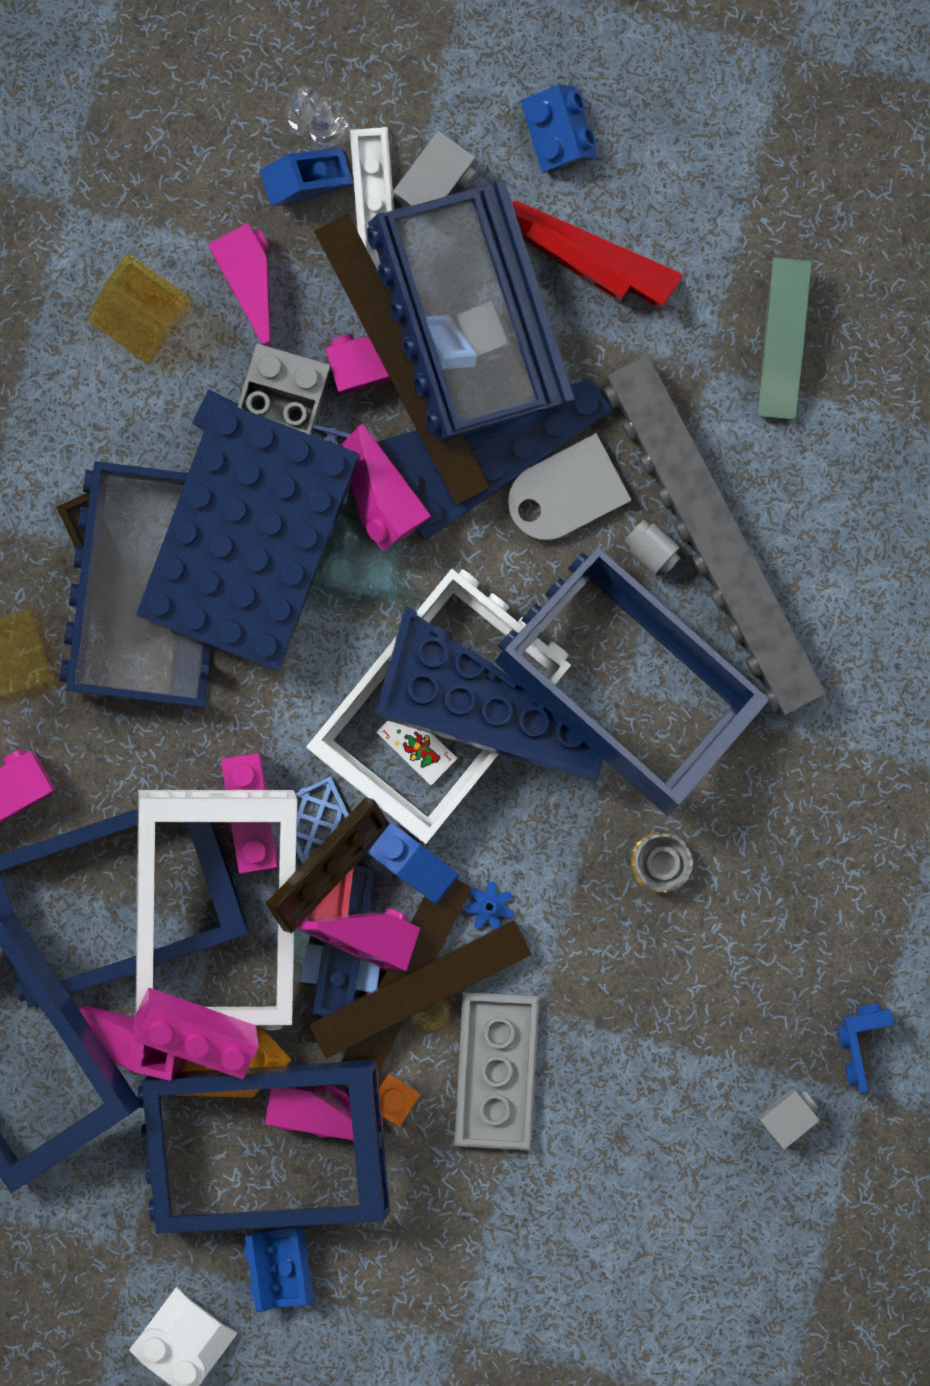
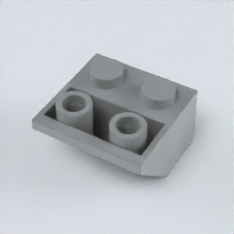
[238,343,332,434]

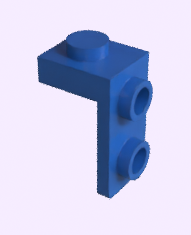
[837,1002,894,1094]

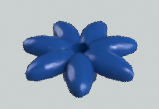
[464,881,514,929]

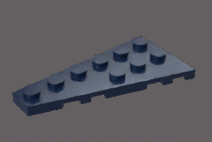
[377,379,613,541]

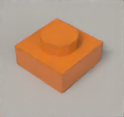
[379,1073,421,1127]

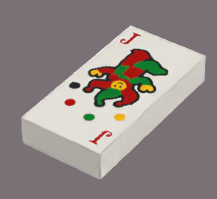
[377,721,458,785]

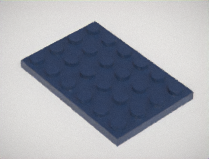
[136,399,361,671]

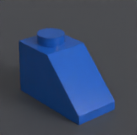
[259,148,353,206]
[368,822,460,905]

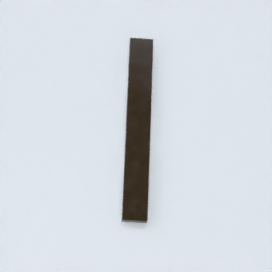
[314,214,490,505]

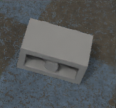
[393,131,476,225]

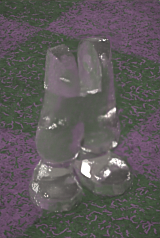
[284,86,352,150]

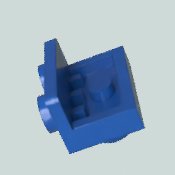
[520,84,597,173]
[244,1226,314,1312]

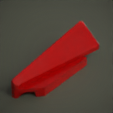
[512,200,683,311]

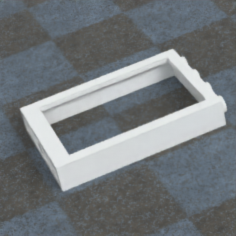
[306,569,571,845]
[135,790,297,1030]

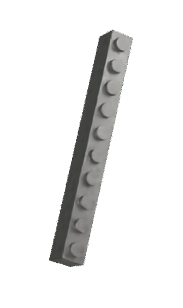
[603,355,826,716]

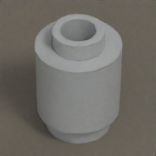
[624,520,681,575]

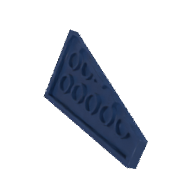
[374,605,603,782]

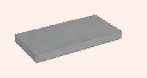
[454,992,539,1150]

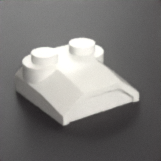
[129,1287,238,1386]

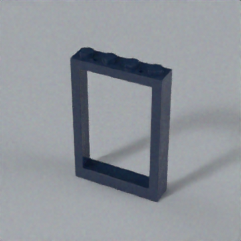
[494,547,770,816]
[0,788,250,1008]
[0,912,143,1193]
[138,1060,391,1234]

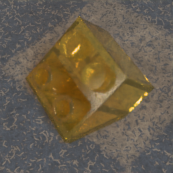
[87,252,193,365]

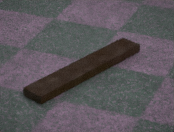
[341,879,472,1073]
[308,920,532,1059]

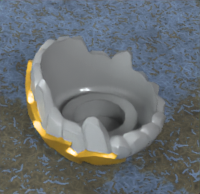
[631,832,693,893]

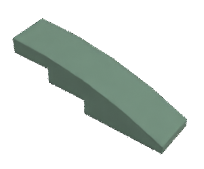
[757,257,811,419]

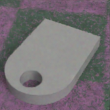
[508,433,632,541]

